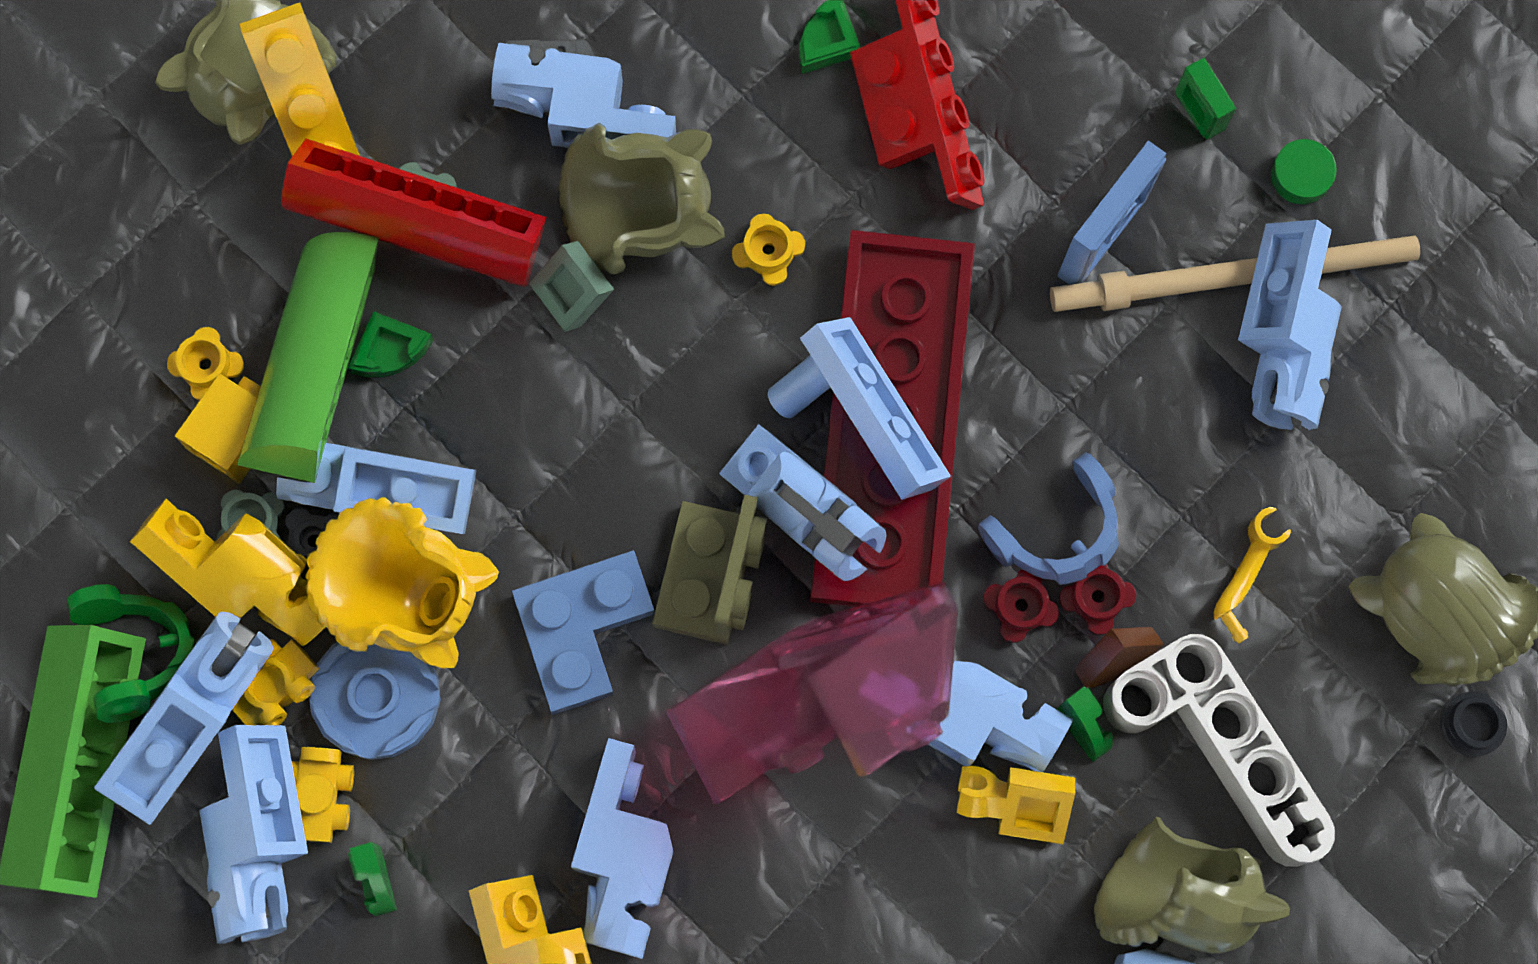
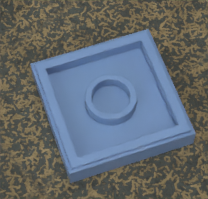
[1057,141,1167,285]

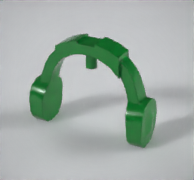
[67,584,194,723]

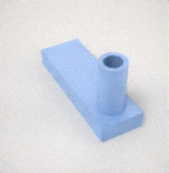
[768,317,951,500]

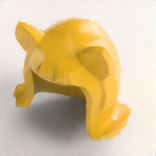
[305,497,499,668]

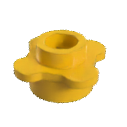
[732,214,805,286]
[167,327,244,401]

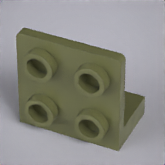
[652,495,767,645]

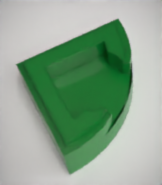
[799,0,860,74]
[348,311,434,378]
[1057,686,1113,763]
[348,842,397,916]

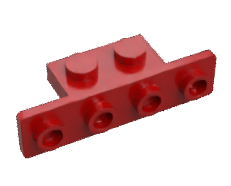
[850,0,985,210]

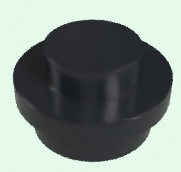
[1440,691,1507,757]

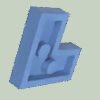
[512,550,655,715]

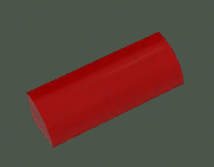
[282,138,547,288]

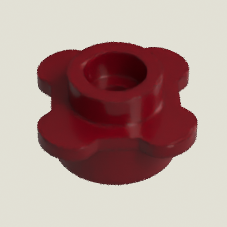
[1059,564,1136,635]
[983,569,1059,643]

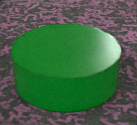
[1271,139,1337,204]

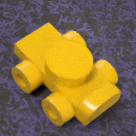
[232,639,320,726]
[292,747,354,843]

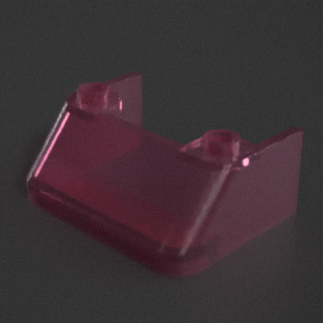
[666,582,958,804]

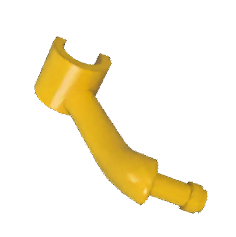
[1213,507,1291,644]

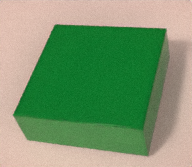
[1175,58,1237,140]

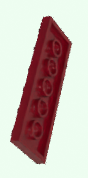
[810,230,975,616]

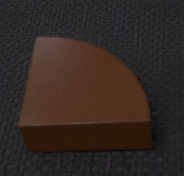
[1074,627,1164,688]

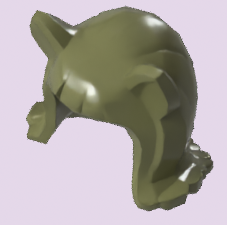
[155,0,337,145]
[559,123,725,274]
[1348,513,1538,687]
[1094,817,1290,954]

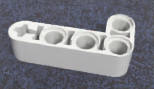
[1103,634,1335,867]

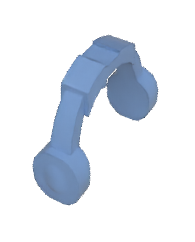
[977,452,1119,585]

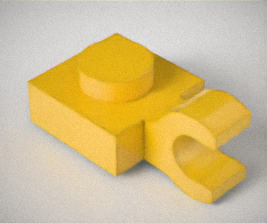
[956,766,1075,844]

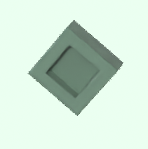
[529,241,614,332]

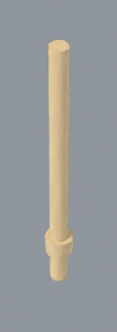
[1050,236,1420,312]

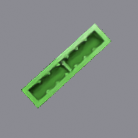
[237,232,379,483]
[0,625,146,898]

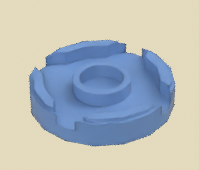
[310,642,441,760]

